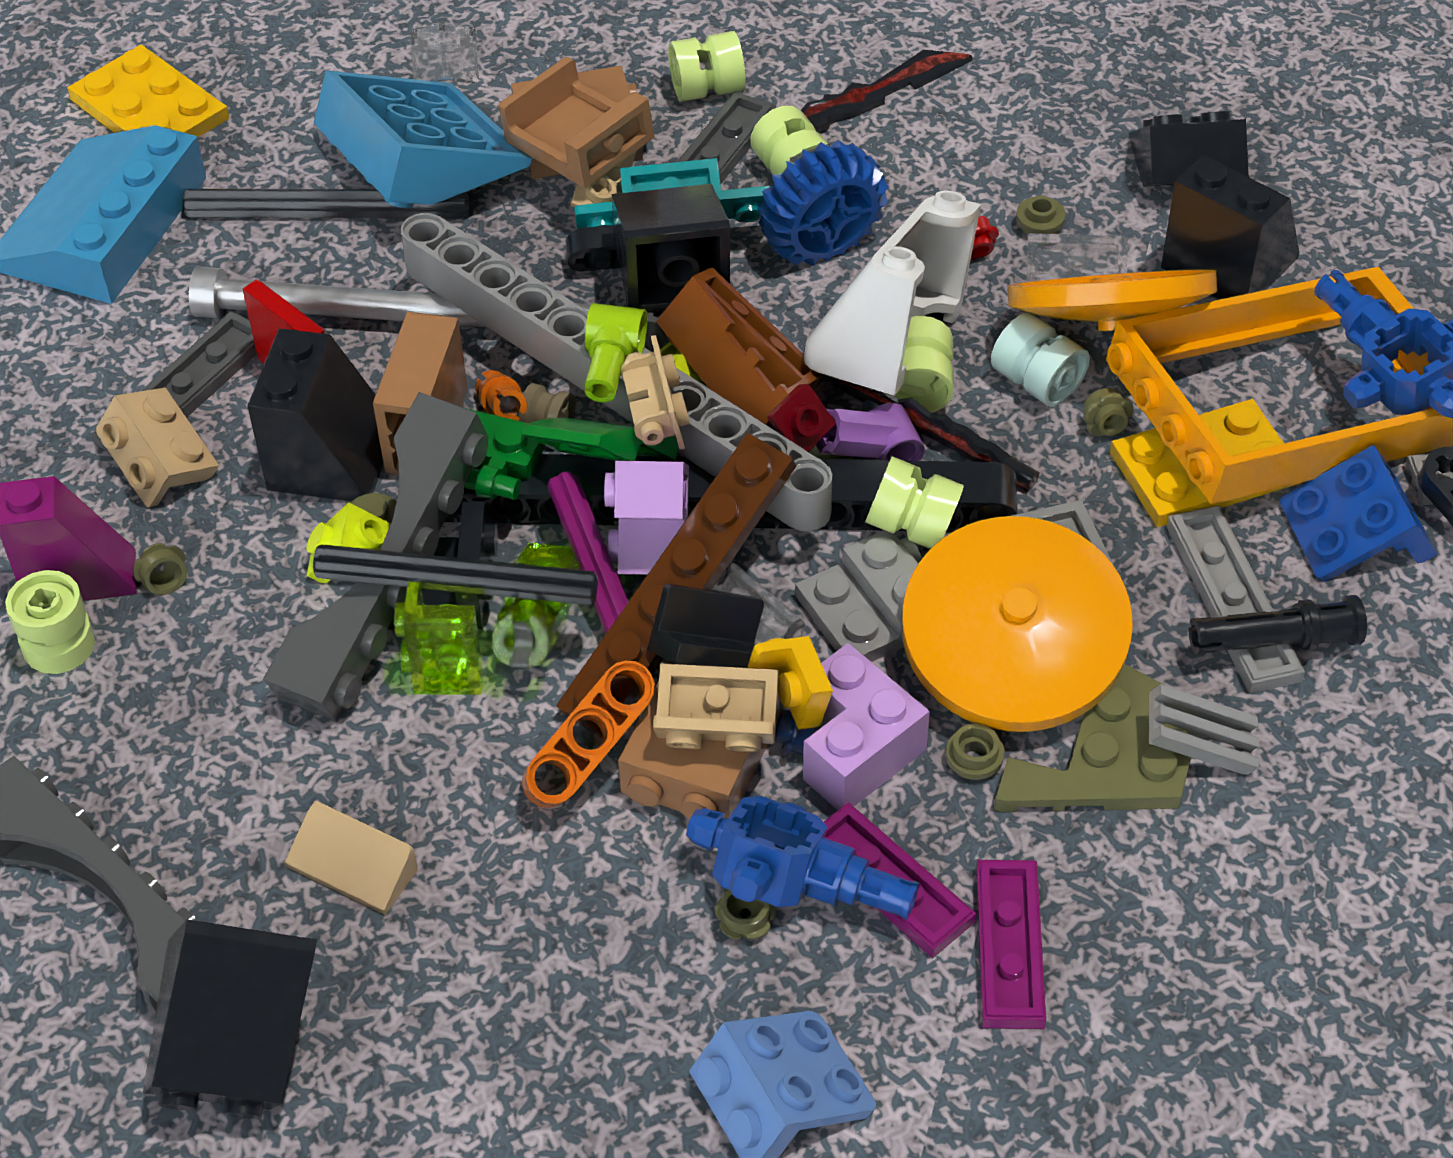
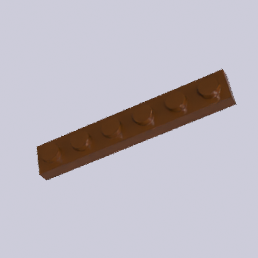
[556,432,796,738]

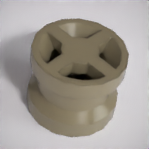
[517,383,576,423]

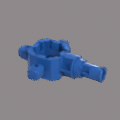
[1314,270,1453,418]
[686,796,920,920]

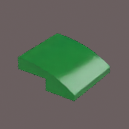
[522,418,679,461]

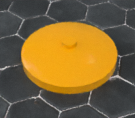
[1007,270,1217,331]
[902,516,1133,732]

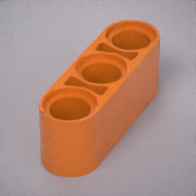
[521,660,655,808]

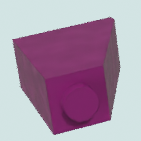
[0,476,137,601]

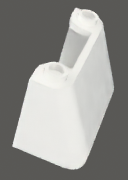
[803,190,981,395]

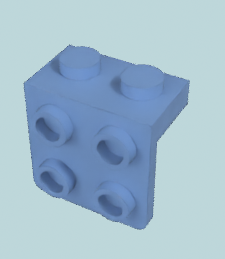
[689,1011,876,1158]

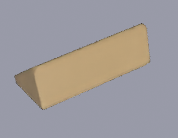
[284,801,418,915]

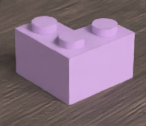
[604,461,689,574]
[803,643,930,810]

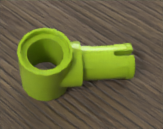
[584,303,647,402]

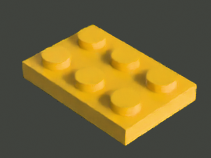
[67,44,230,138]
[1110,398,1301,528]

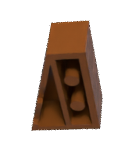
[656,267,825,427]

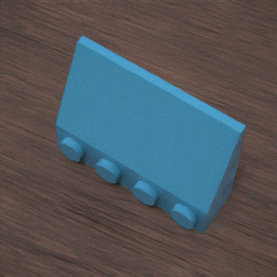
[314,70,532,208]
[0,125,206,304]

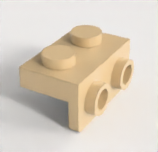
[96,387,219,507]
[653,664,779,752]

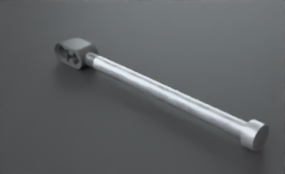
[189,266,669,352]

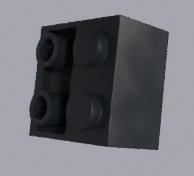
[1129,111,1249,187]

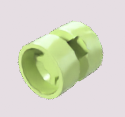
[668,31,746,102]
[751,106,830,174]
[894,316,954,413]
[865,456,964,549]
[5,570,95,674]

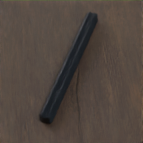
[182,189,471,218]

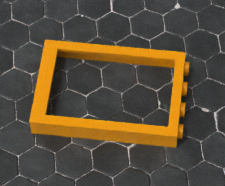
[1106,267,1453,504]

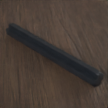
[313,544,598,605]

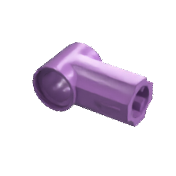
[816,403,925,461]

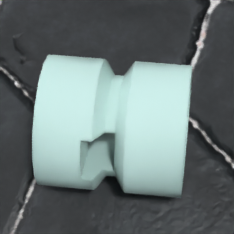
[991,312,1090,407]

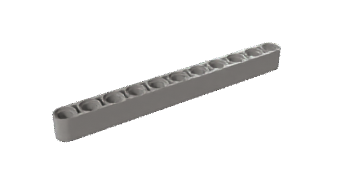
[400,213,832,531]

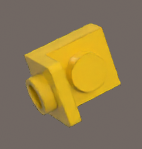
[747,636,833,730]

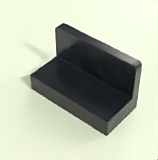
[648,584,764,668]

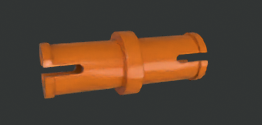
[475,370,527,421]

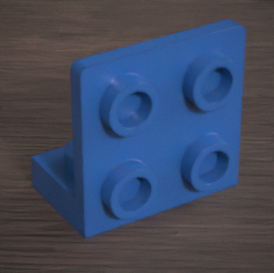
[1279,445,1438,582]

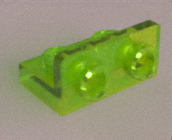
[394,581,484,695]

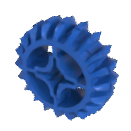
[757,140,889,266]

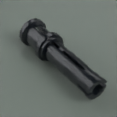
[1188,595,1367,655]

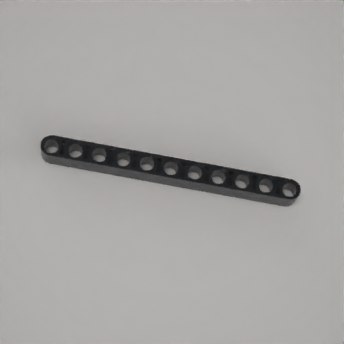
[445,454,1018,532]

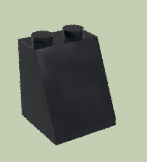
[1161,154,1299,299]
[611,184,730,313]
[247,328,384,502]
[143,919,317,1119]

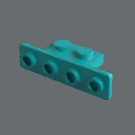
[574,158,771,229]

